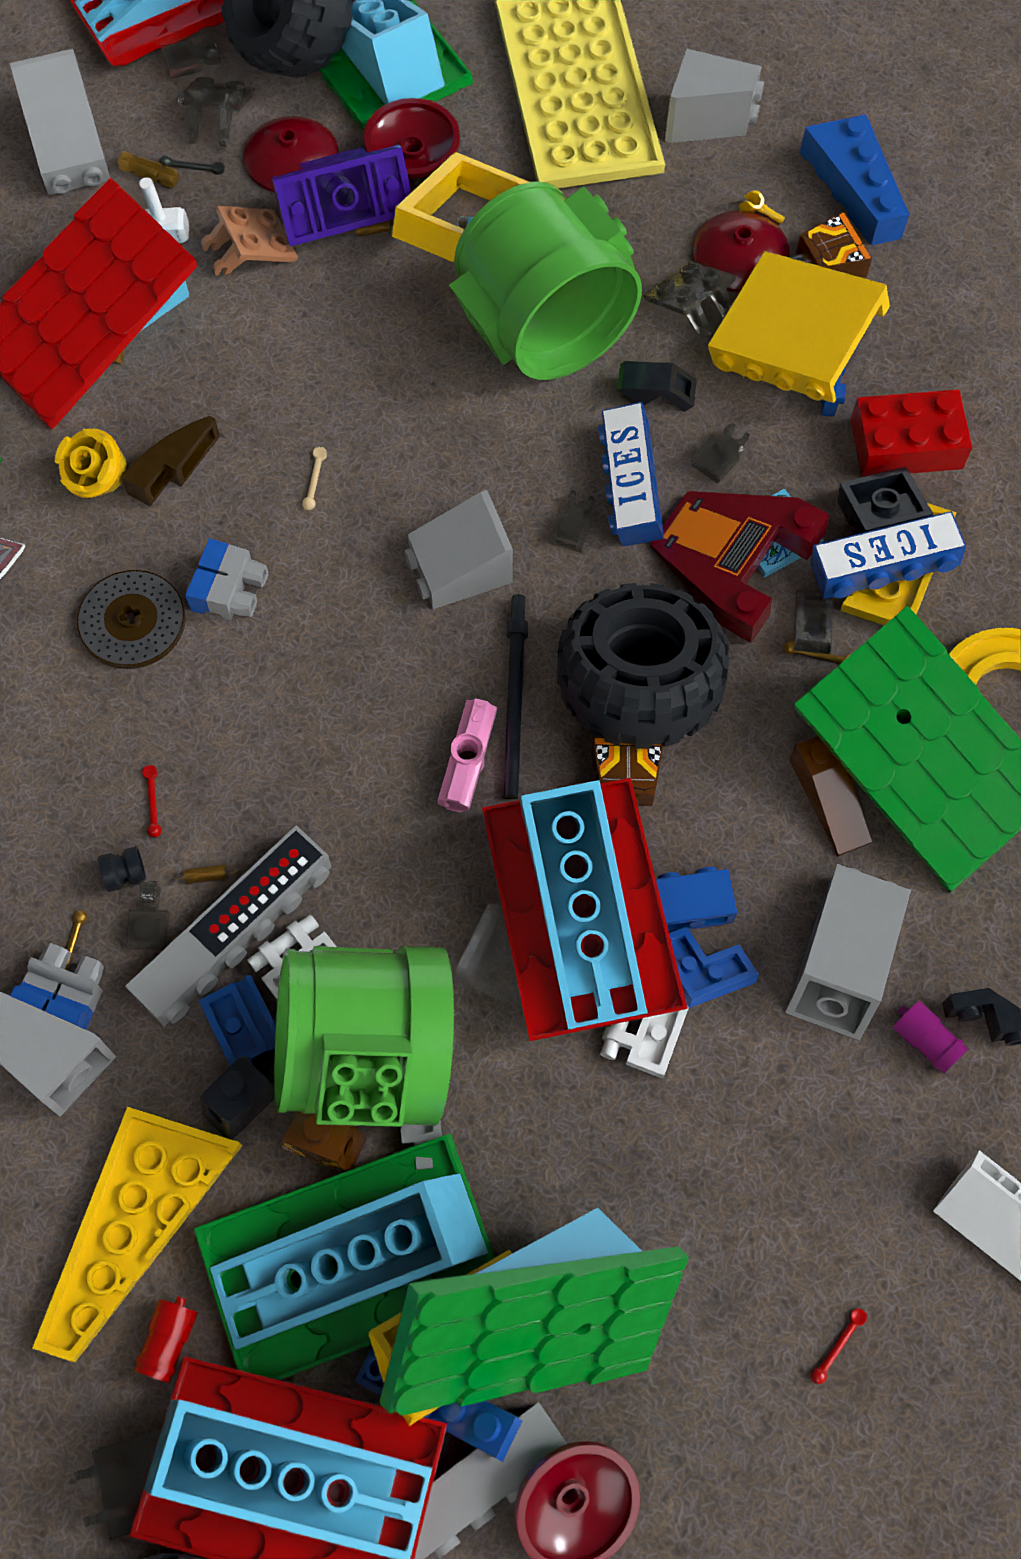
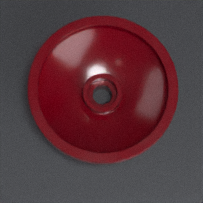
[364,98,460,179]
[244,116,339,192]
[692,211,790,293]
[514,1441,640,1559]

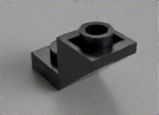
[617,361,697,412]
[942,988,1021,1046]

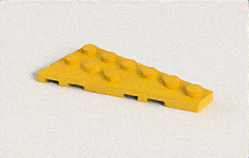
[33,1107,243,1362]

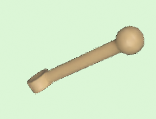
[302,447,327,510]

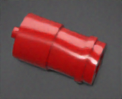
[133,1296,198,1383]

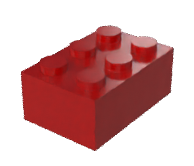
[850,389,973,477]

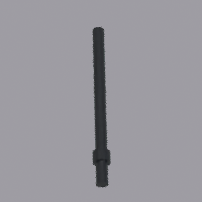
[504,594,528,799]

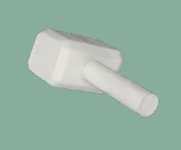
[139,178,189,243]

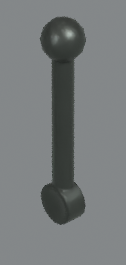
[159,155,225,175]

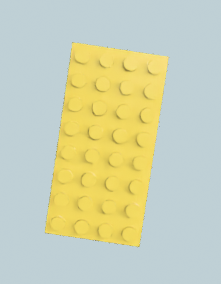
[494,0,665,188]

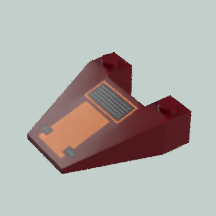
[650,491,829,643]

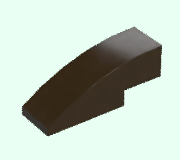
[121,416,220,506]

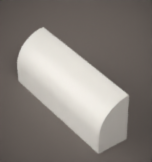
[934,1151,1021,1281]

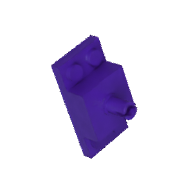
[272,145,411,246]

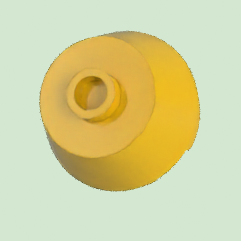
[55,428,127,498]

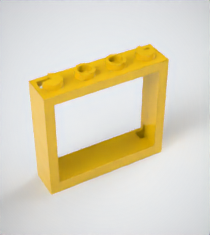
[392,152,529,262]

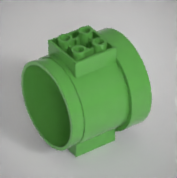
[449,182,642,380]
[274,945,454,1126]

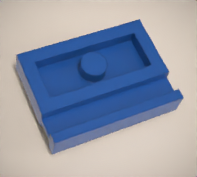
[199,974,276,1066]

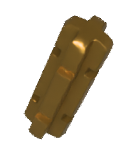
[117,151,179,188]

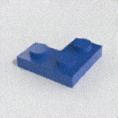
[669,927,759,1008]

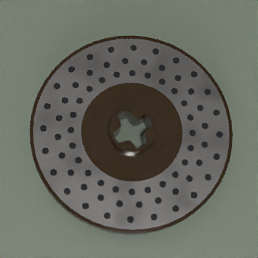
[77,570,186,669]

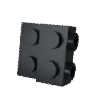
[838,467,933,533]

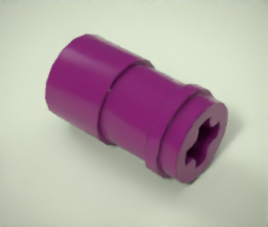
[892,1000,968,1074]

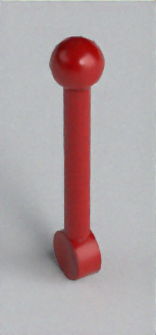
[142,765,162,838]
[810,1308,867,1384]

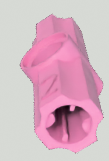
[438,698,497,813]

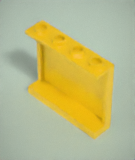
[708,251,890,403]

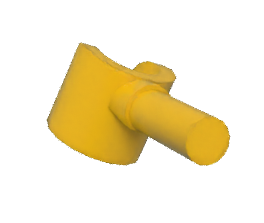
[739,190,785,224]

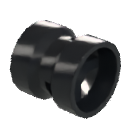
[98,846,147,892]

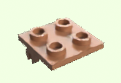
[201,206,298,276]

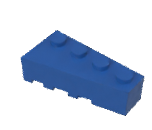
[800,114,909,245]

